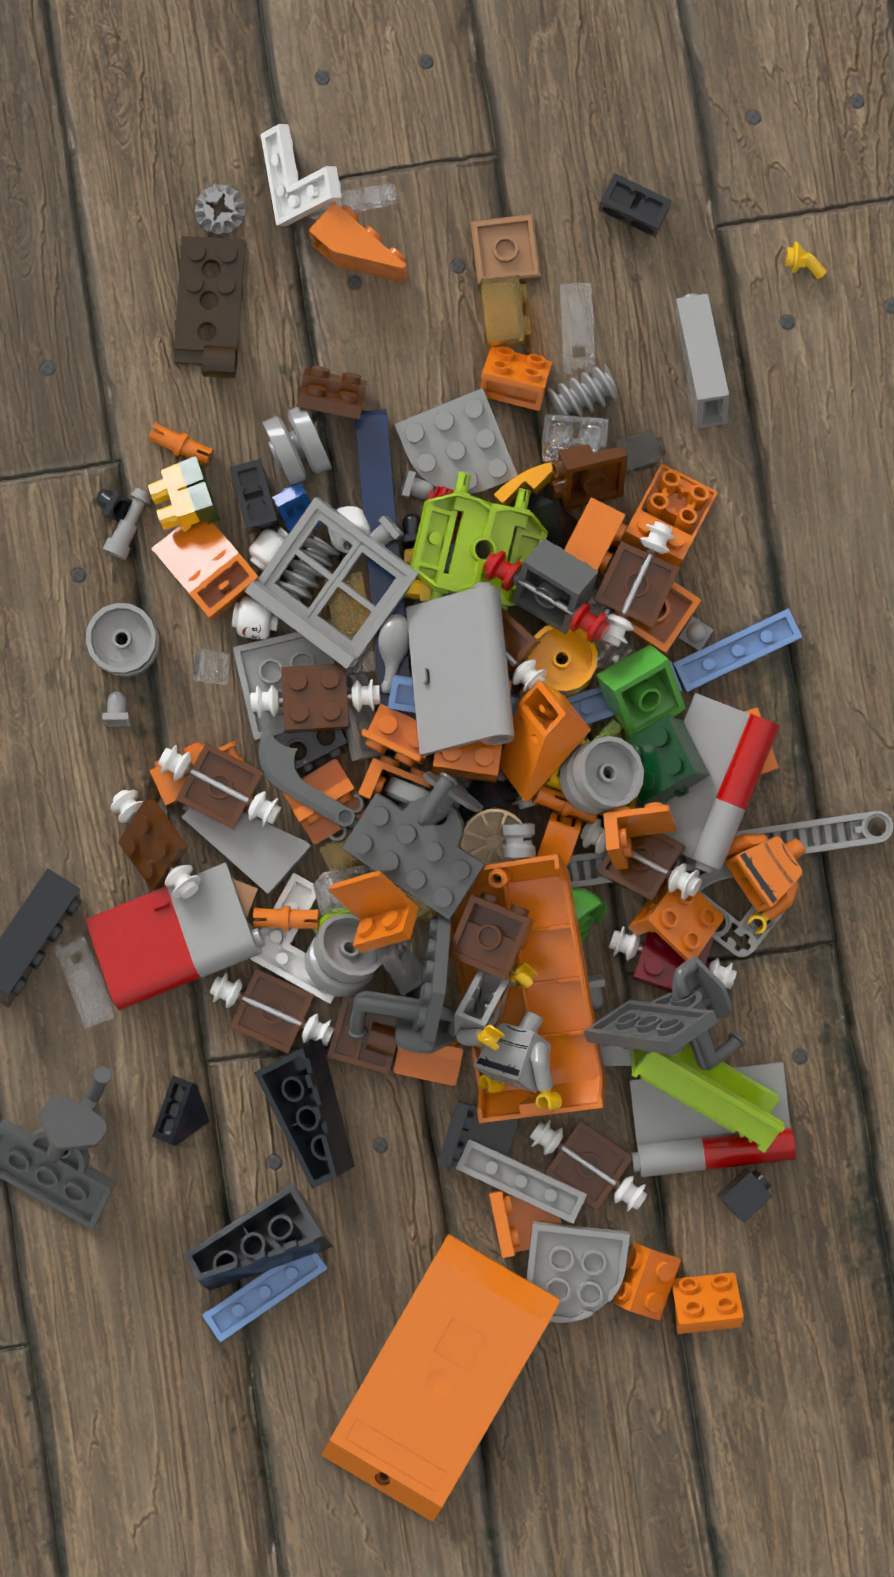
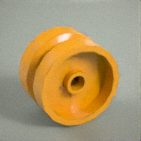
[525,625,598,698]

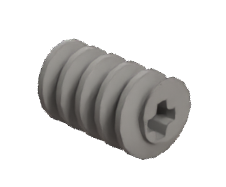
[547,363,618,423]
[277,535,340,602]

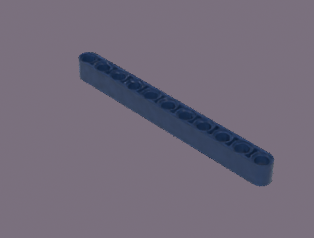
[355,409,414,756]

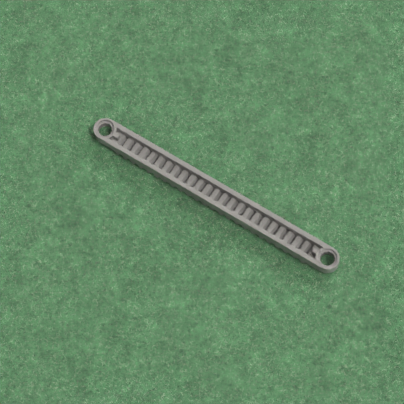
[566,811,893,888]

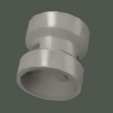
[503,823,536,858]

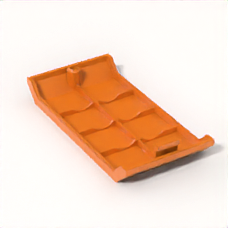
[450,853,606,1123]
[321,1234,561,1522]

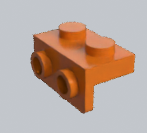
[613,1242,681,1321]

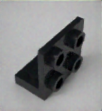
[437,1100,518,1168]

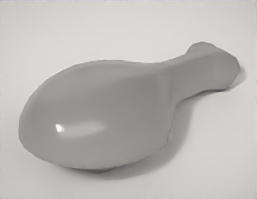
[378,614,410,694]

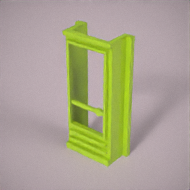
[630,1043,785,1153]

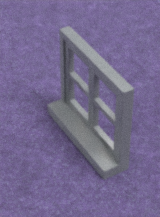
[245,497,420,669]

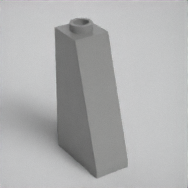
[676,293,729,429]
[182,805,312,895]

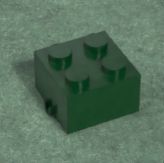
[626,715,710,805]

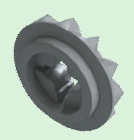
[195,183,245,235]

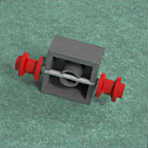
[483,539,610,643]

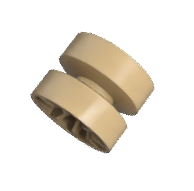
[460,807,526,877]

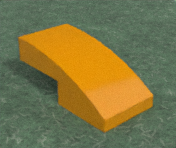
[494,462,554,506]

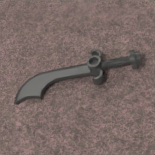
[259,729,364,842]

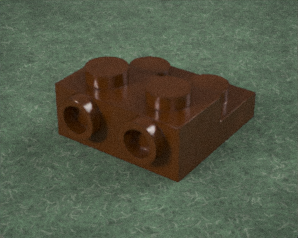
[296,366,367,420]
[550,444,628,510]
[448,891,535,980]

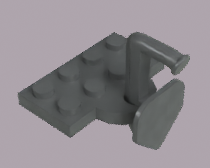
[342,772,486,920]
[348,913,457,1054]
[583,957,745,1070]
[0,1066,117,1230]

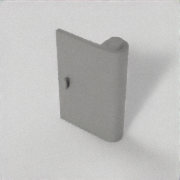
[406,582,515,756]

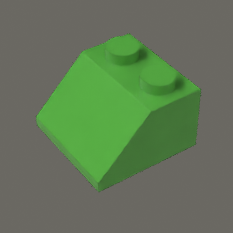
[596,644,686,738]

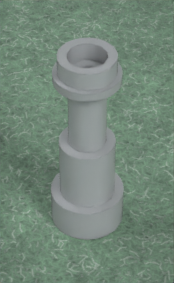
[102,488,152,560]

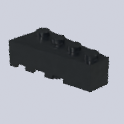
[0,868,82,1008]
[254,1039,355,1189]
[183,1184,334,1291]

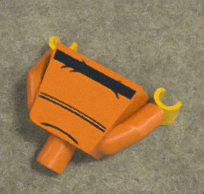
[724,834,805,934]

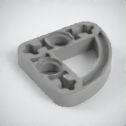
[698,866,796,957]

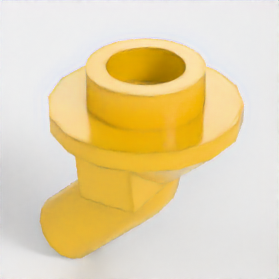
[785,241,827,279]

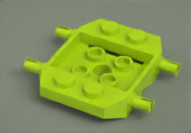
[410,472,548,610]

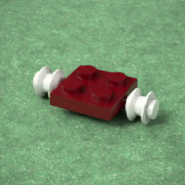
[608,926,737,993]

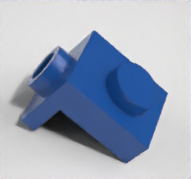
[272,483,321,532]

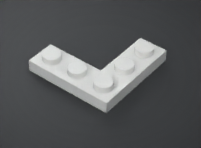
[261,124,342,226]
[250,873,335,1004]

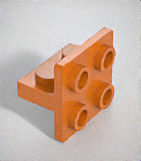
[480,347,552,411]
[282,759,366,845]
[393,1040,465,1086]
[672,1272,744,1334]

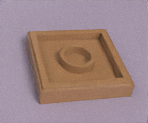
[470,214,541,286]

